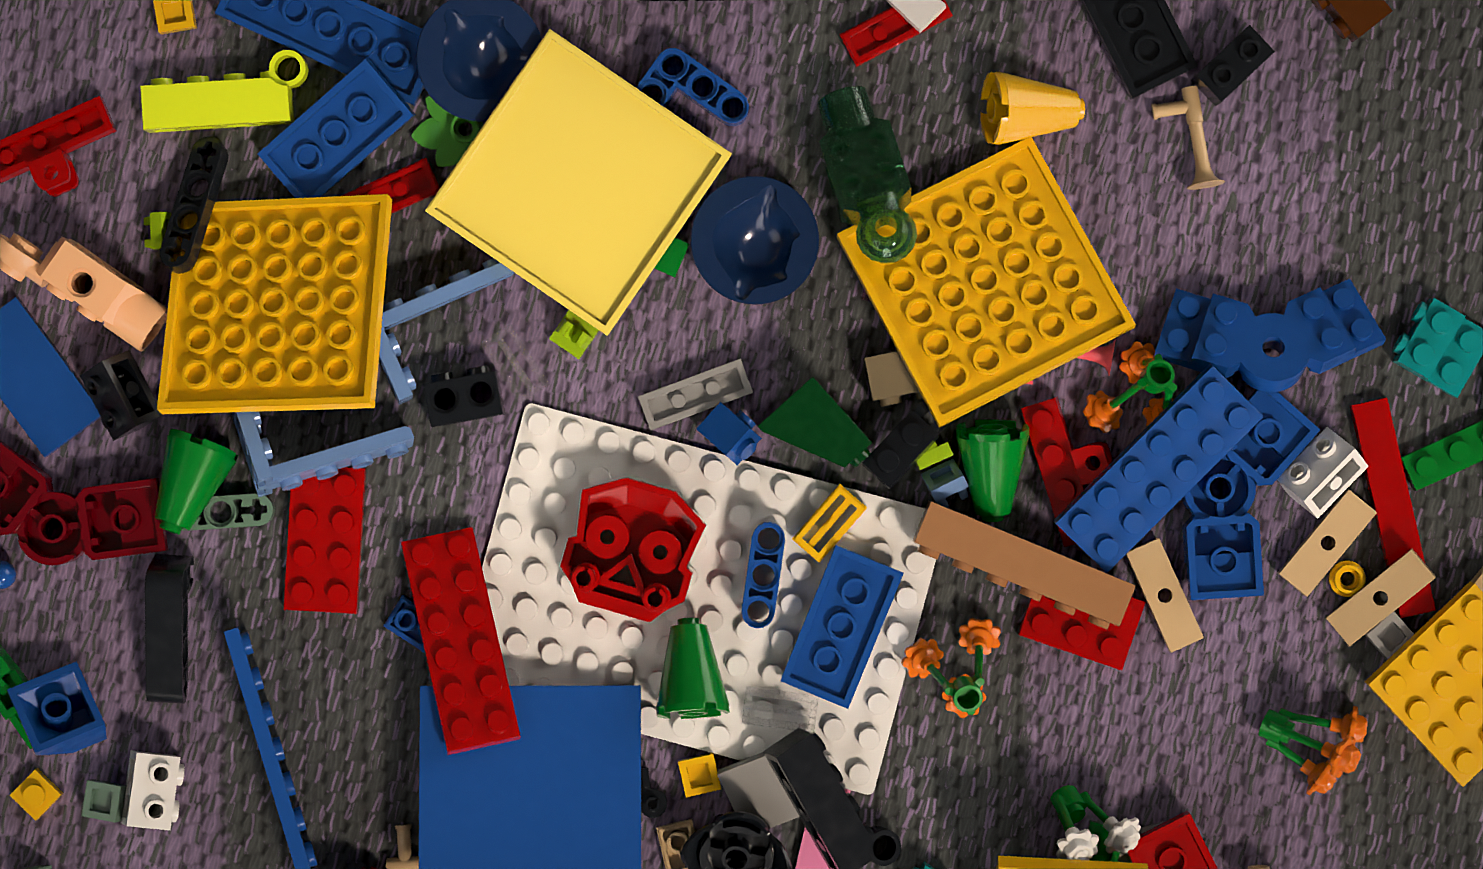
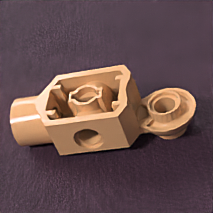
[0,233,168,352]

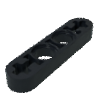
[160,136,229,274]

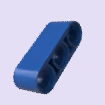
[742,522,785,628]

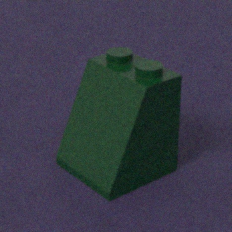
[757,377,872,468]

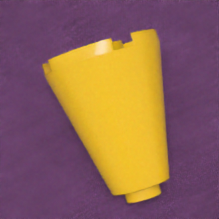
[980,72,1085,145]

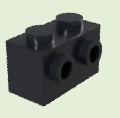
[80,350,163,441]

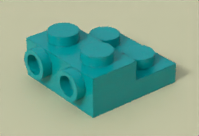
[1392,298,1483,398]

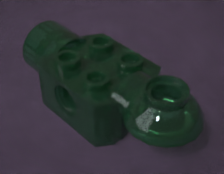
[818,86,917,263]

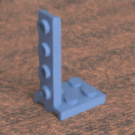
[379,258,514,405]
[232,412,414,498]

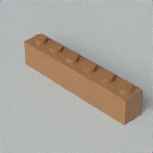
[912,501,1136,630]

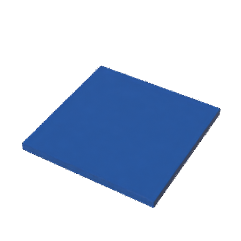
[419,685,641,869]

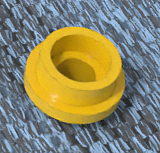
[1329,561,1366,597]

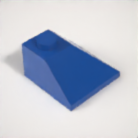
[7,661,107,756]

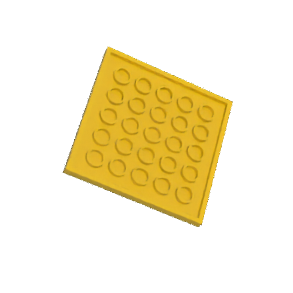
[837,137,1136,427]
[157,194,392,414]

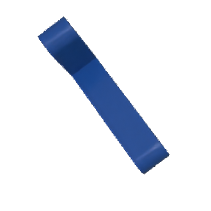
[636,48,749,126]

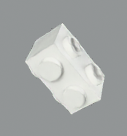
[1277,427,1368,519]
[121,750,184,830]

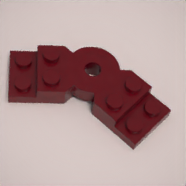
[0,440,168,565]

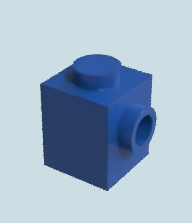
[696,402,762,466]

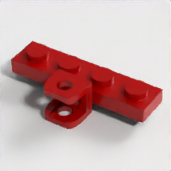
[0,96,117,197]
[1021,397,1113,547]

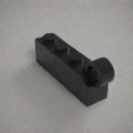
[763,727,901,869]

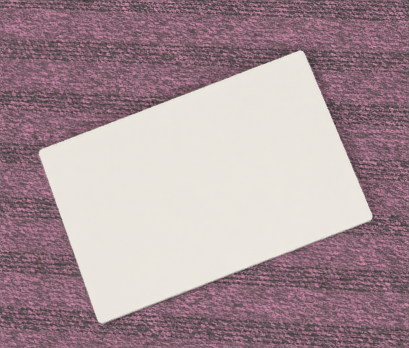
[482,403,936,795]

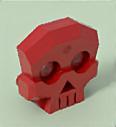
[560,477,706,622]

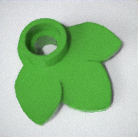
[411,96,484,167]

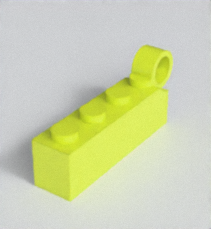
[140,50,309,133]

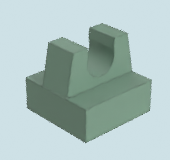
[81,779,127,823]

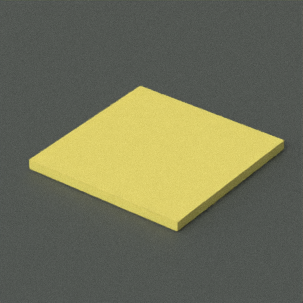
[425,29,732,336]

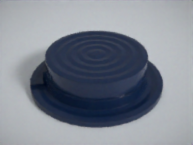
[416,0,542,122]
[691,176,819,305]

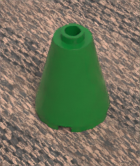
[956,419,1029,522]
[155,429,239,535]
[656,618,730,719]

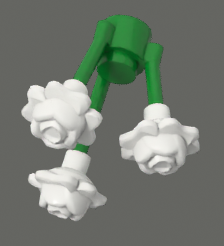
[1050,785,1141,860]

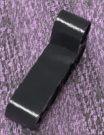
[145,554,194,704]

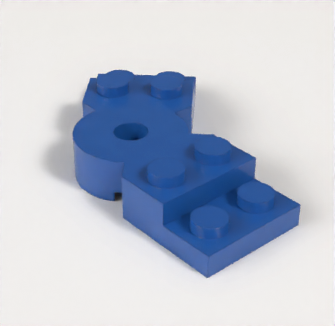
[1154,279,1386,392]
[1182,389,1320,600]

